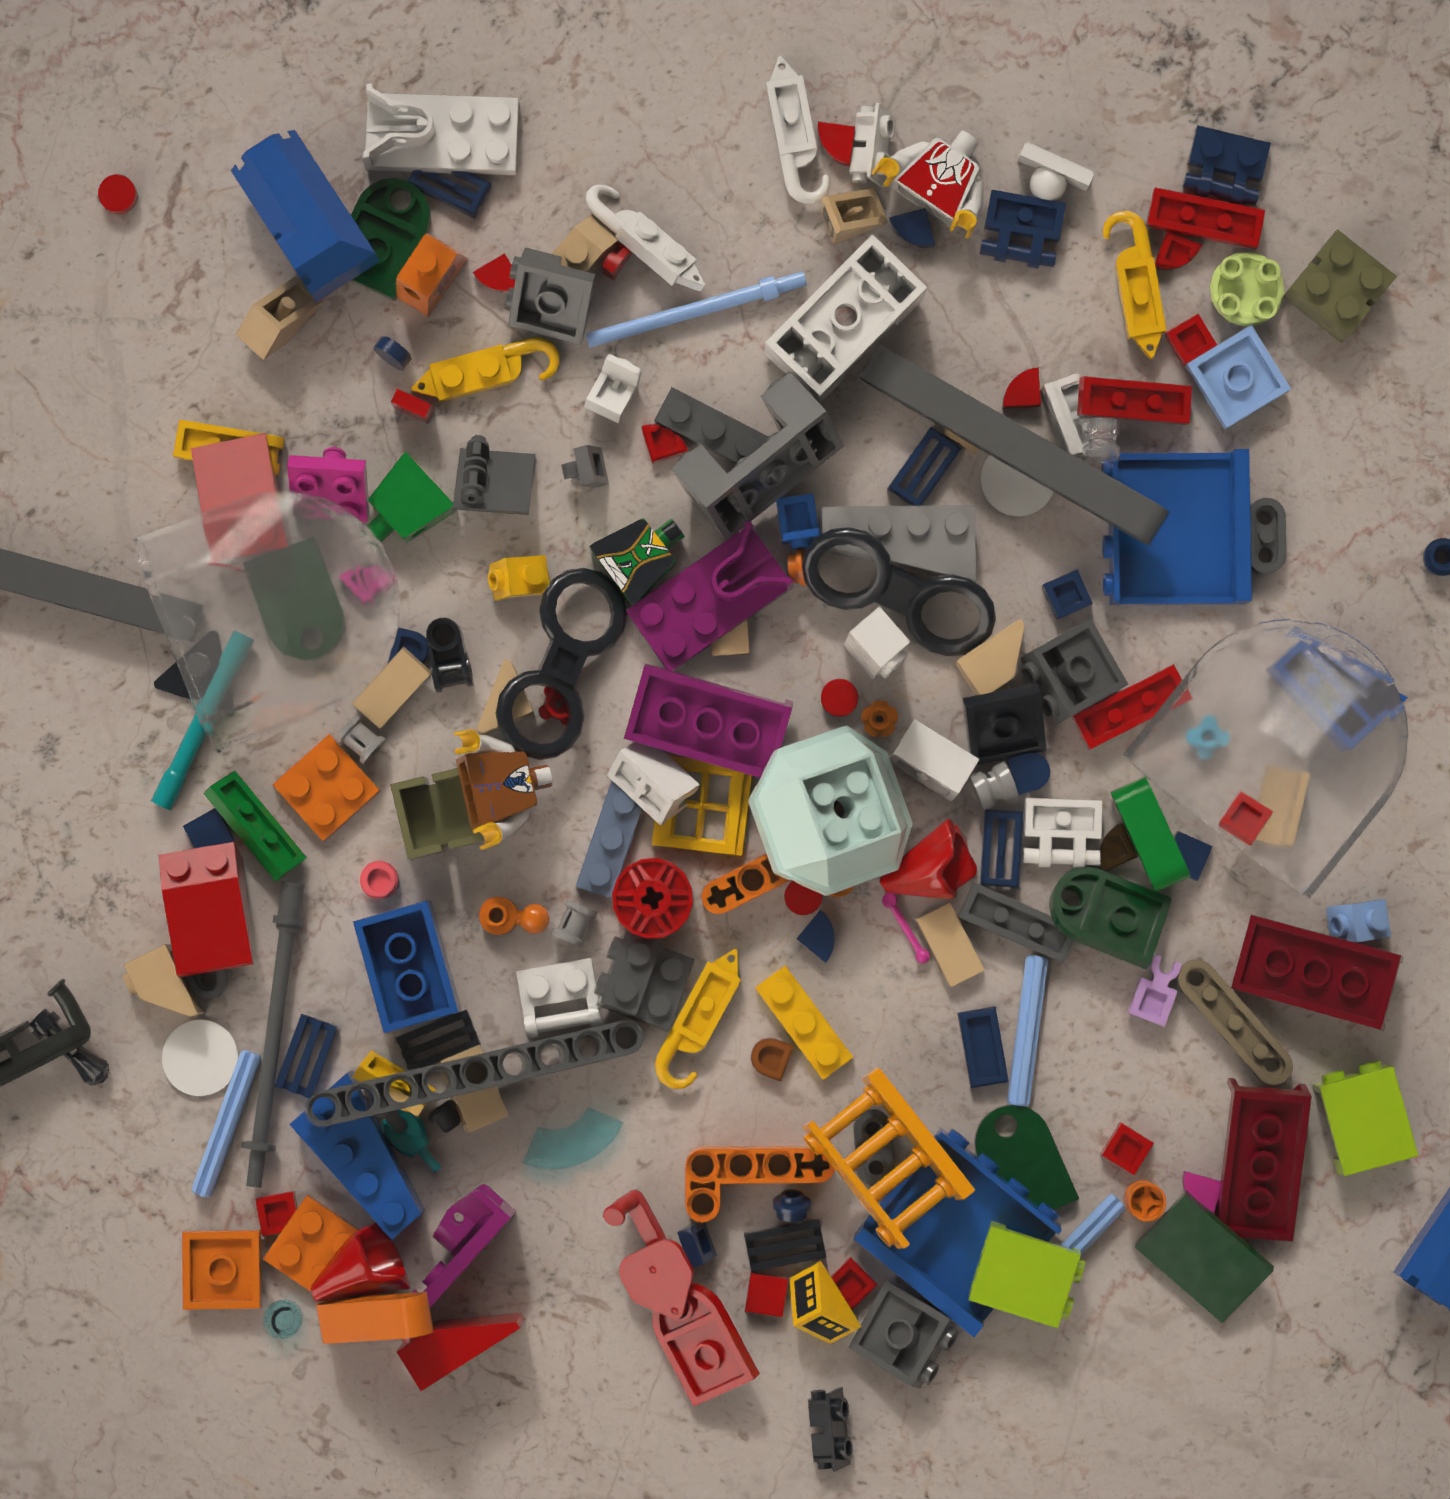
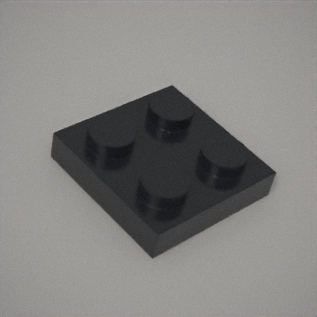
[962,683,1047,765]

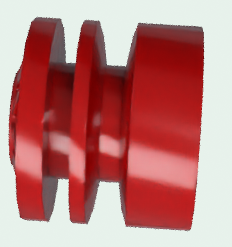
[612,858,693,939]

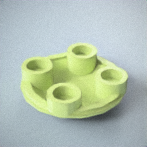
[1210,252,1284,326]

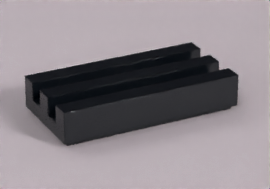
[395,1009,481,1071]
[744,1219,826,1272]

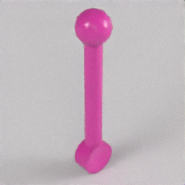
[882,893,930,964]

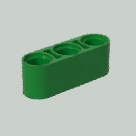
[1110,777,1191,893]

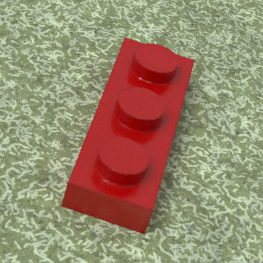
[1146,187,1266,250]
[1077,376,1192,425]
[1071,664,1191,751]

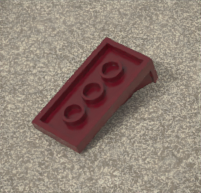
[1231,915,1404,1031]
[1216,1078,1312,1242]

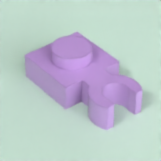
[1127,955,1181,1027]

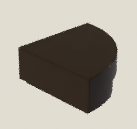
[1099,822,1138,872]

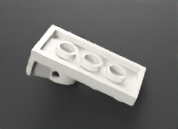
[362,84,519,175]

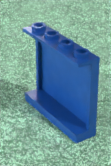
[1101,449,1252,605]
[854,1127,1062,1337]

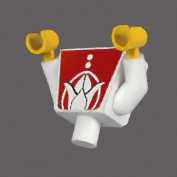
[871,131,983,239]

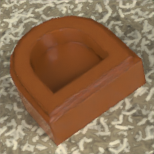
[751,1038,794,1082]

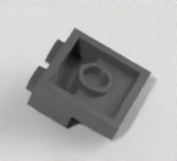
[504,247,596,345]
[1020,618,1128,724]
[594,930,695,1032]
[848,1280,958,1388]

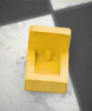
[488,555,550,601]

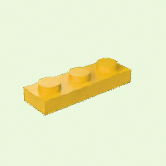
[755,965,854,1080]

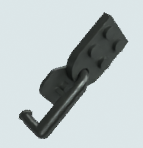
[0,979,91,1086]

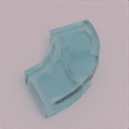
[522,1107,623,1169]

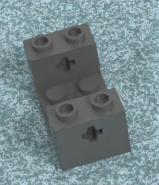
[671,372,844,541]

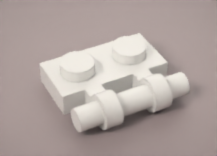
[1023,798,1102,869]

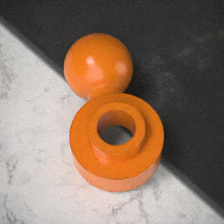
[479,896,550,935]

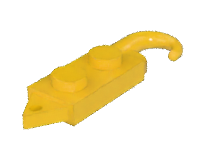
[1103,211,1167,360]
[411,337,560,403]
[654,948,742,1090]

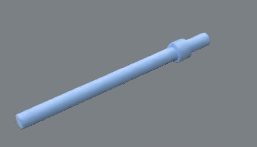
[586,271,807,348]

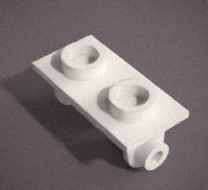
[849,103,895,187]

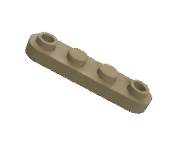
[1176,960,1293,1085]

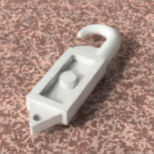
[766,56,830,204]
[585,184,705,291]

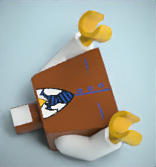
[454,729,552,850]

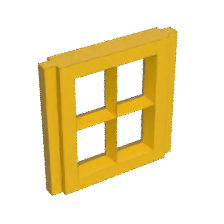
[652,755,752,856]

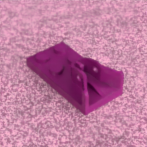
[626,520,794,672]
[624,663,793,778]
[412,1184,516,1307]

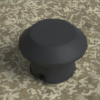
[428,1100,461,1133]

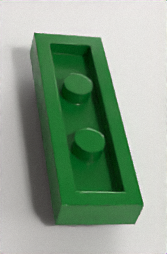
[203,770,307,881]

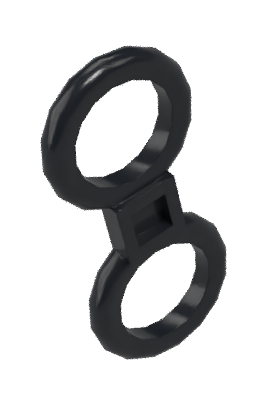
[802,527,996,656]
[495,568,627,760]

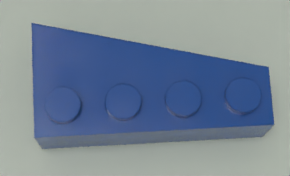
[289,1071,425,1240]

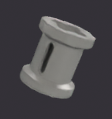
[335,715,386,765]
[551,899,597,947]

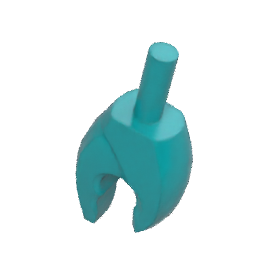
[382,1109,442,1173]

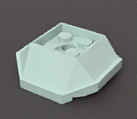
[748,725,913,896]

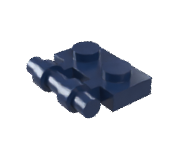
[1182,125,1271,205]
[980,190,1066,269]

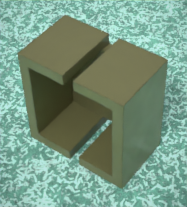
[1283,229,1397,343]
[390,768,485,860]

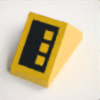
[790,1261,861,1344]

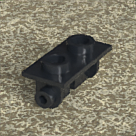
[807,1387,853,1472]

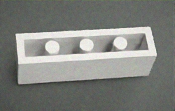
[843,606,910,680]

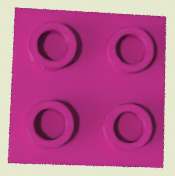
[287,447,370,522]

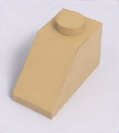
[552,214,621,274]
[236,276,324,360]
[954,618,1025,696]
[123,944,204,1017]

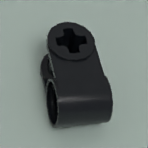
[426,618,474,693]

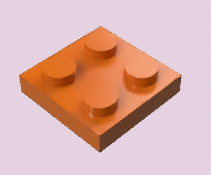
[272,734,381,842]
[263,1194,360,1292]
[182,1229,262,1310]

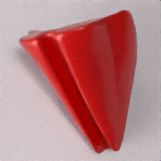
[879,819,977,899]
[310,1223,411,1302]

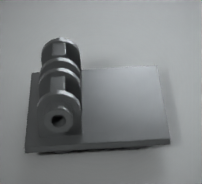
[453,435,535,515]

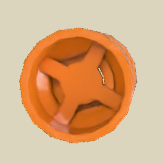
[1123,1180,1167,1221]

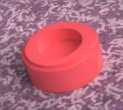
[360,861,399,899]

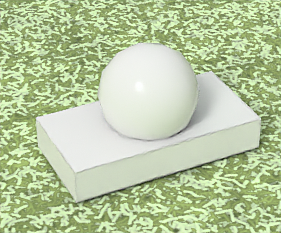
[1018,142,1094,201]

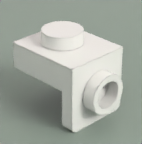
[584,354,642,423]

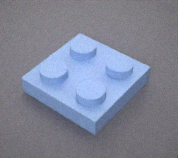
[1185,325,1291,430]

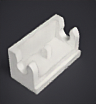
[1040,373,1107,457]
[890,719,979,802]
[607,742,700,826]

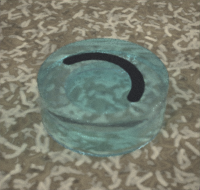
[263,1299,303,1339]

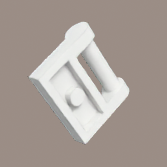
[516,958,603,1039]

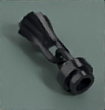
[29,1009,109,1086]

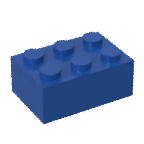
[353,900,462,1033]

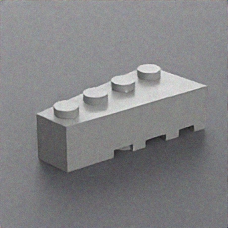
[821,505,976,582]

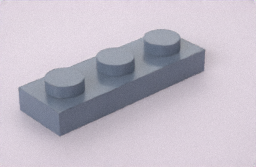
[576,780,642,899]

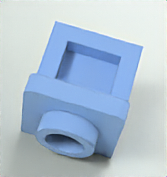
[1326,899,1391,943]

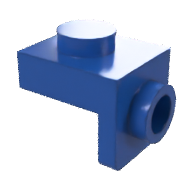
[776,493,820,550]

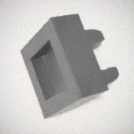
[561,445,609,488]

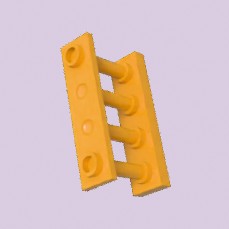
[802,1067,975,1249]

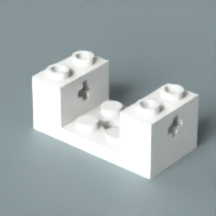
[764,234,927,403]

